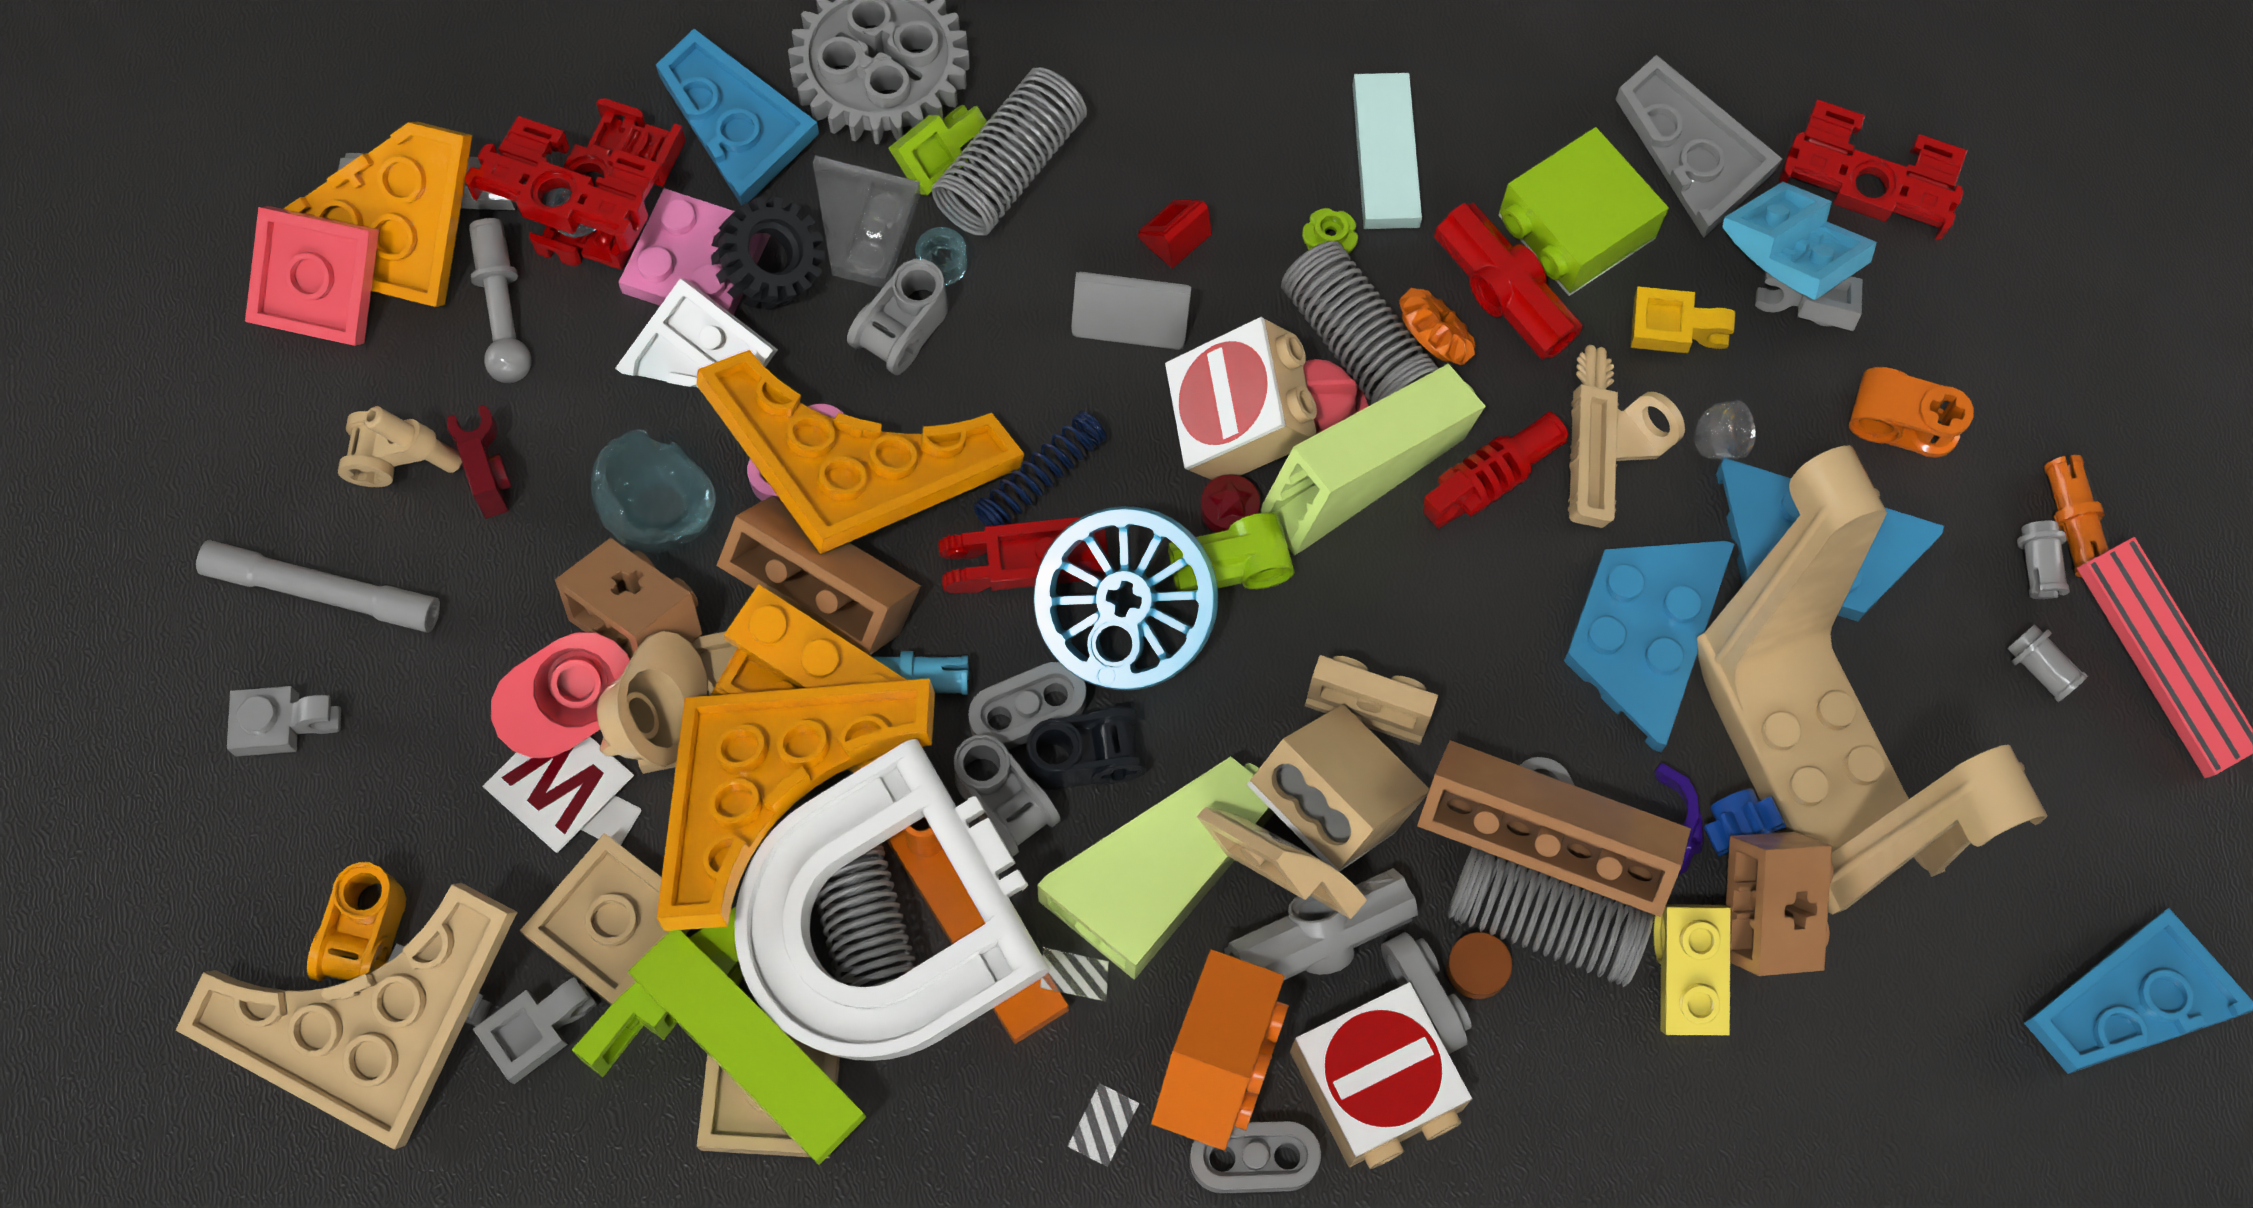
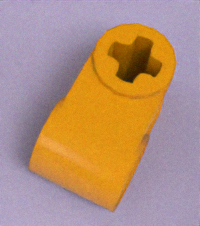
[307,862,407,981]

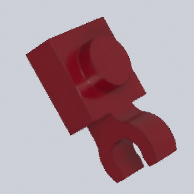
[447,405,512,519]

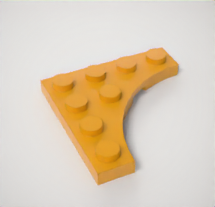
[696,350,1024,554]
[656,678,935,931]

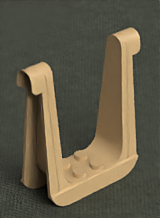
[1697,445,2047,915]

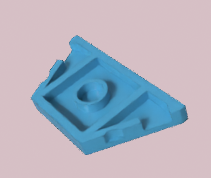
[1716,458,1944,622]
[1564,541,1734,753]

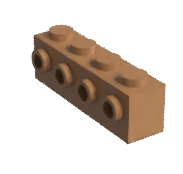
[1417,740,1691,917]

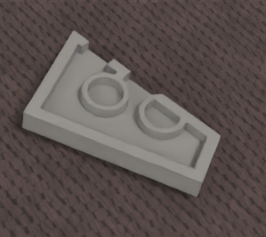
[1615,55,1782,238]

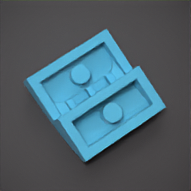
[1722,181,1877,300]

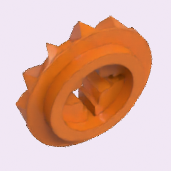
[1399,288,1476,365]

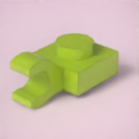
[888,105,987,195]

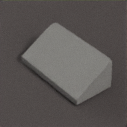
[1071,272,1191,350]

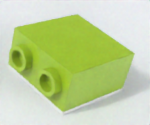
[1499,127,1669,296]

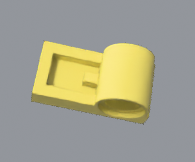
[1653,904,1731,1035]

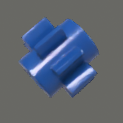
[1704,789,1786,857]

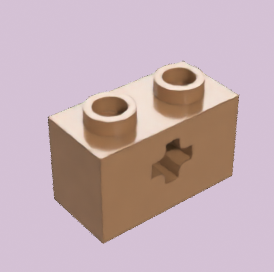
[555,538,702,660]
[1726,832,1833,976]

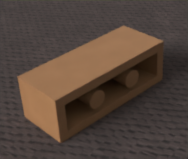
[716,496,921,656]

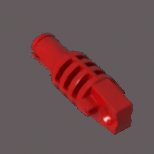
[1423,411,1568,529]

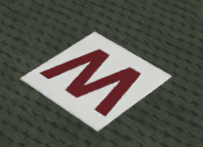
[482,737,634,853]

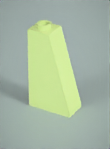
[1259,363,1486,555]
[1037,756,1274,980]

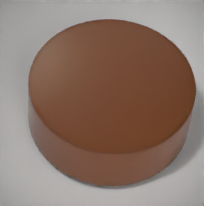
[1446,932,1512,999]

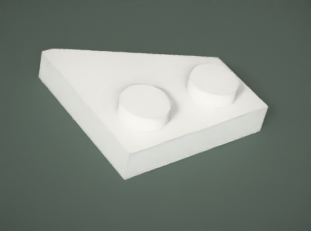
[615,278,778,387]

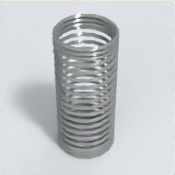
[932,67,1087,236]
[1281,241,1439,405]
[815,843,915,987]
[1447,847,1654,987]

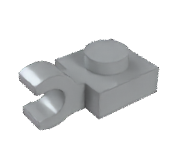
[1755,271,1863,331]
[227,686,341,757]
[473,977,597,1084]

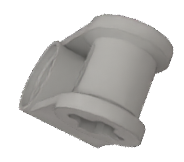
[847,259,948,375]
[954,735,1061,857]

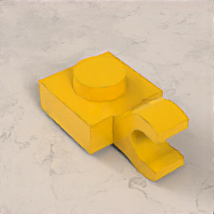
[1631,286,1735,354]

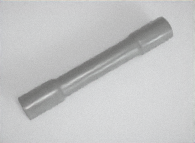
[196,540,440,633]

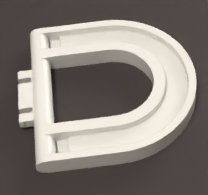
[735,739,1050,1061]

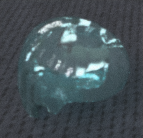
[591,429,717,553]

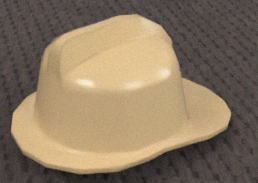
[596,631,708,767]

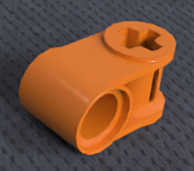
[1849,367,1974,458]

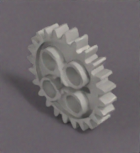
[788,0,970,144]

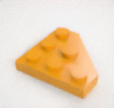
[283,122,472,307]

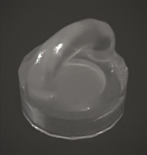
[1695,400,1755,460]

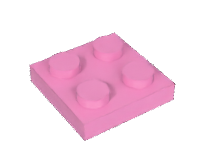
[618,188,770,315]

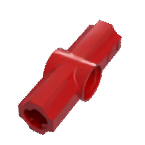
[1434,202,1583,360]

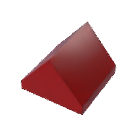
[1137,200,1212,269]

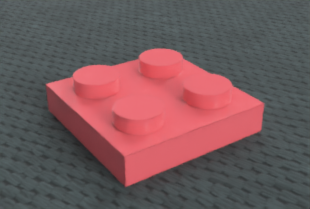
[245,206,379,346]

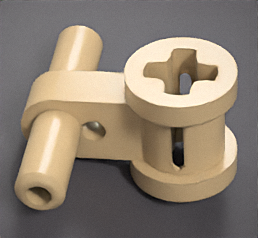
[338,406,462,487]

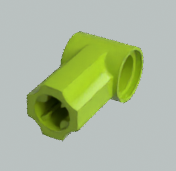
[1168,513,1295,591]

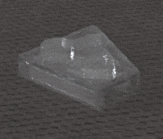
[813,155,921,288]

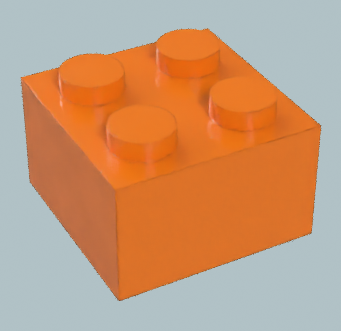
[1151,949,1289,1151]

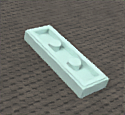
[1352,73,1422,229]

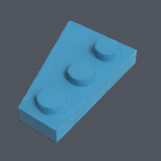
[656,29,819,206]
[2024,908,2253,1074]

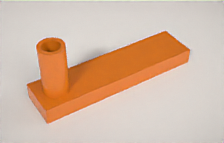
[886,817,1069,1044]

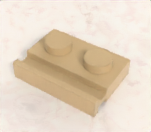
[1305,655,1438,745]

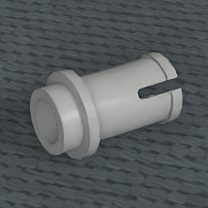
[2017,521,2070,599]
[2007,624,2088,702]

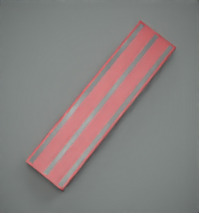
[2077,537,2253,778]

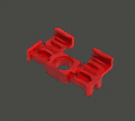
[529,98,686,270]
[1779,99,1967,240]
[465,116,666,251]

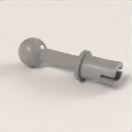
[469,218,532,383]

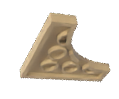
[176,883,517,1150]

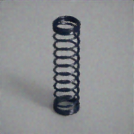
[974,411,1106,527]

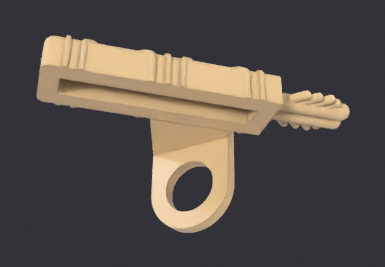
[1568,345,1685,528]

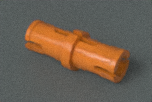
[2044,455,2109,577]

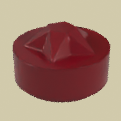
[1200,474,1260,533]

